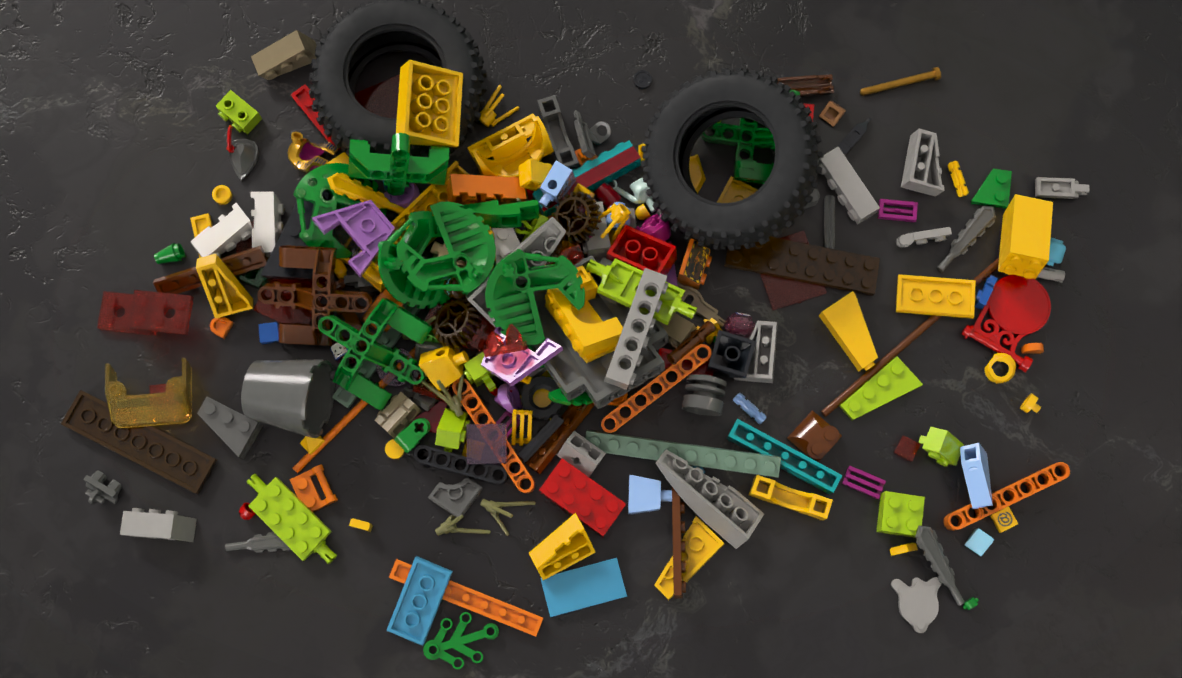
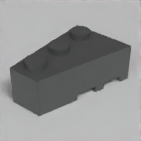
[197,397,263,460]

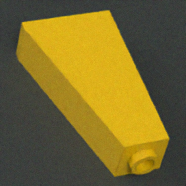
[819,291,878,371]

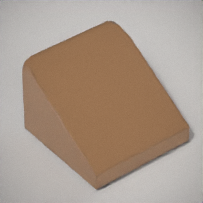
[819,100,846,127]

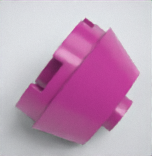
[635,213,671,242]

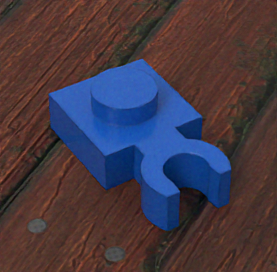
[975,275,998,310]

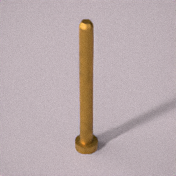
[860,67,941,96]

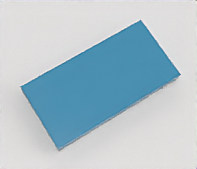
[386,556,453,646]
[540,558,627,617]

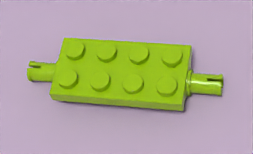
[586,258,698,325]
[247,474,337,564]

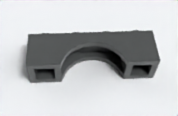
[537,95,579,169]

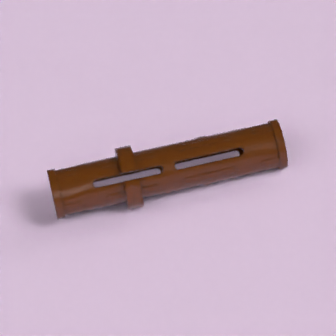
[667,321,716,365]

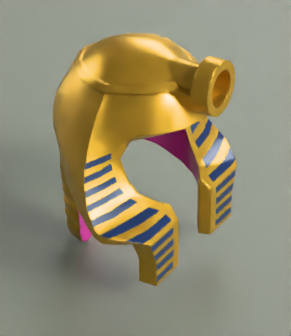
[288,132,338,173]

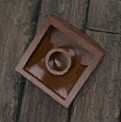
[786,410,842,462]

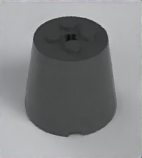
[241,359,335,438]

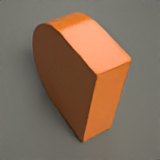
[210,317,234,339]
[1021,343,1044,354]

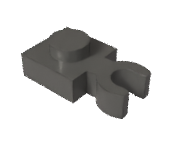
[403,383,440,412]

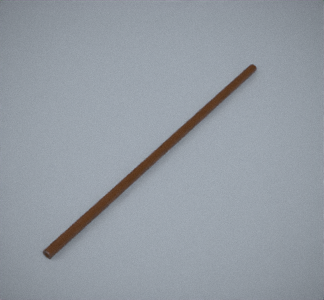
[821,257,999,417]

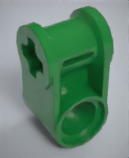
[394,418,431,454]

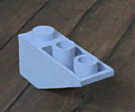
[960,443,993,509]

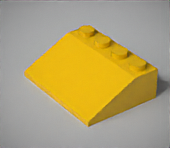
[396,60,463,147]

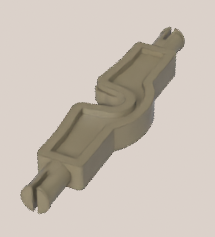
[677,281,727,327]

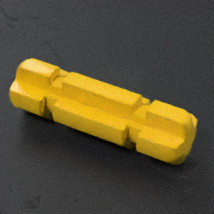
[948,161,969,197]

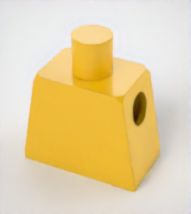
[419,346,469,391]

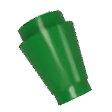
[154,243,185,264]

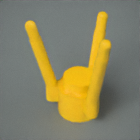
[479,85,519,127]
[598,203,630,246]

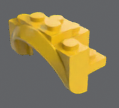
[467,114,554,177]

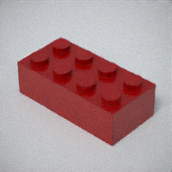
[539,458,626,537]

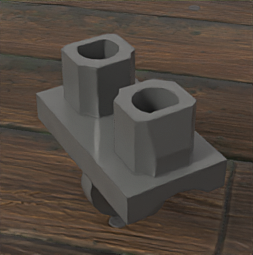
[83,470,122,505]

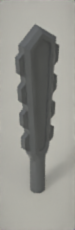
[937,206,996,272]
[915,525,965,605]
[225,532,291,553]

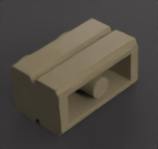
[374,392,421,438]

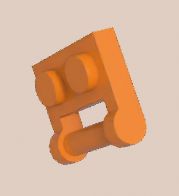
[289,464,338,512]

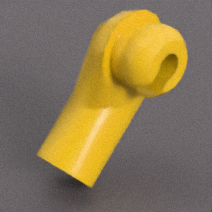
[334,259,347,279]

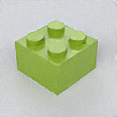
[876,491,925,538]

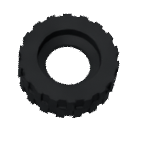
[521,376,563,420]

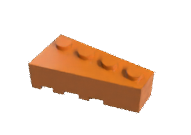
[446,174,527,205]

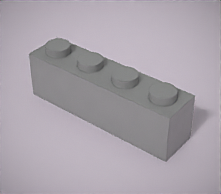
[818,147,880,224]

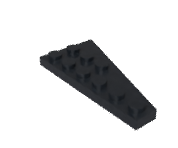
[260,192,330,281]

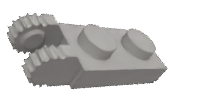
[896,227,952,248]

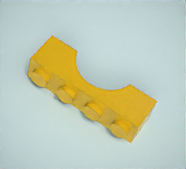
[749,475,833,520]

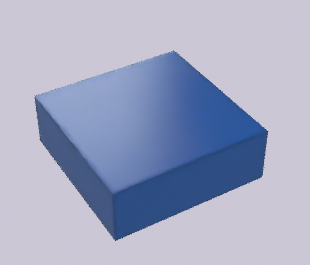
[258,322,279,344]

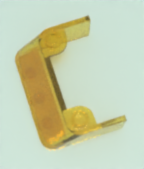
[105,358,192,428]

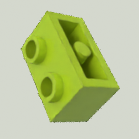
[216,90,262,135]

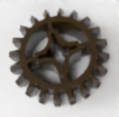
[552,191,602,244]
[431,298,483,349]

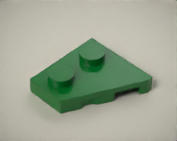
[971,168,1012,209]

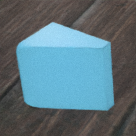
[964,528,994,557]

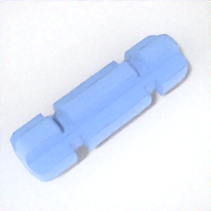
[733,393,767,424]

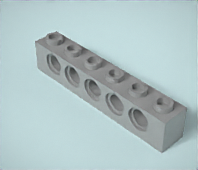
[604,268,669,389]

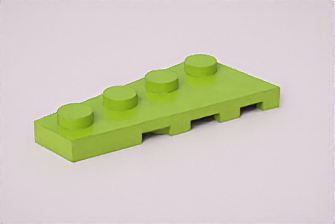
[839,356,923,420]

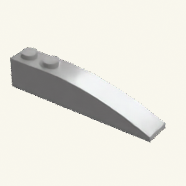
[465,216,566,327]
[656,449,764,549]

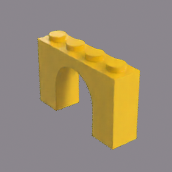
[545,272,623,357]

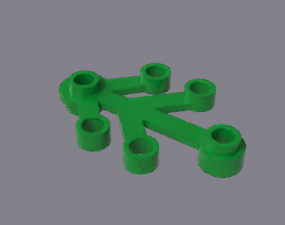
[423,612,499,669]

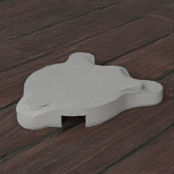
[891,577,941,633]

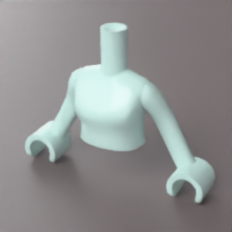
[606,178,656,213]

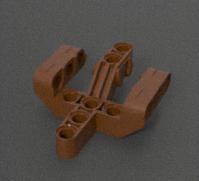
[257,245,372,346]

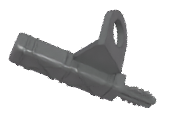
[573,110,612,159]

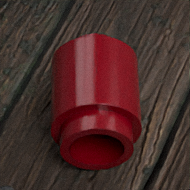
[594,182,621,208]

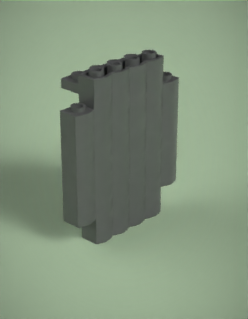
[530,255,668,409]

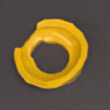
[984,353,1016,384]

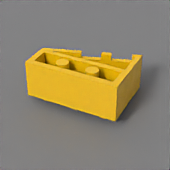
[196,254,253,319]
[529,513,596,580]

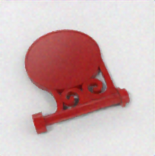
[961,275,1051,372]

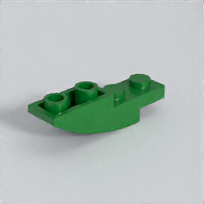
[461,200,539,228]

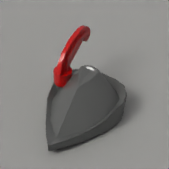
[227,125,260,181]

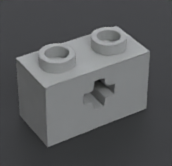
[557,431,606,477]

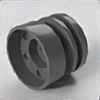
[681,374,727,416]

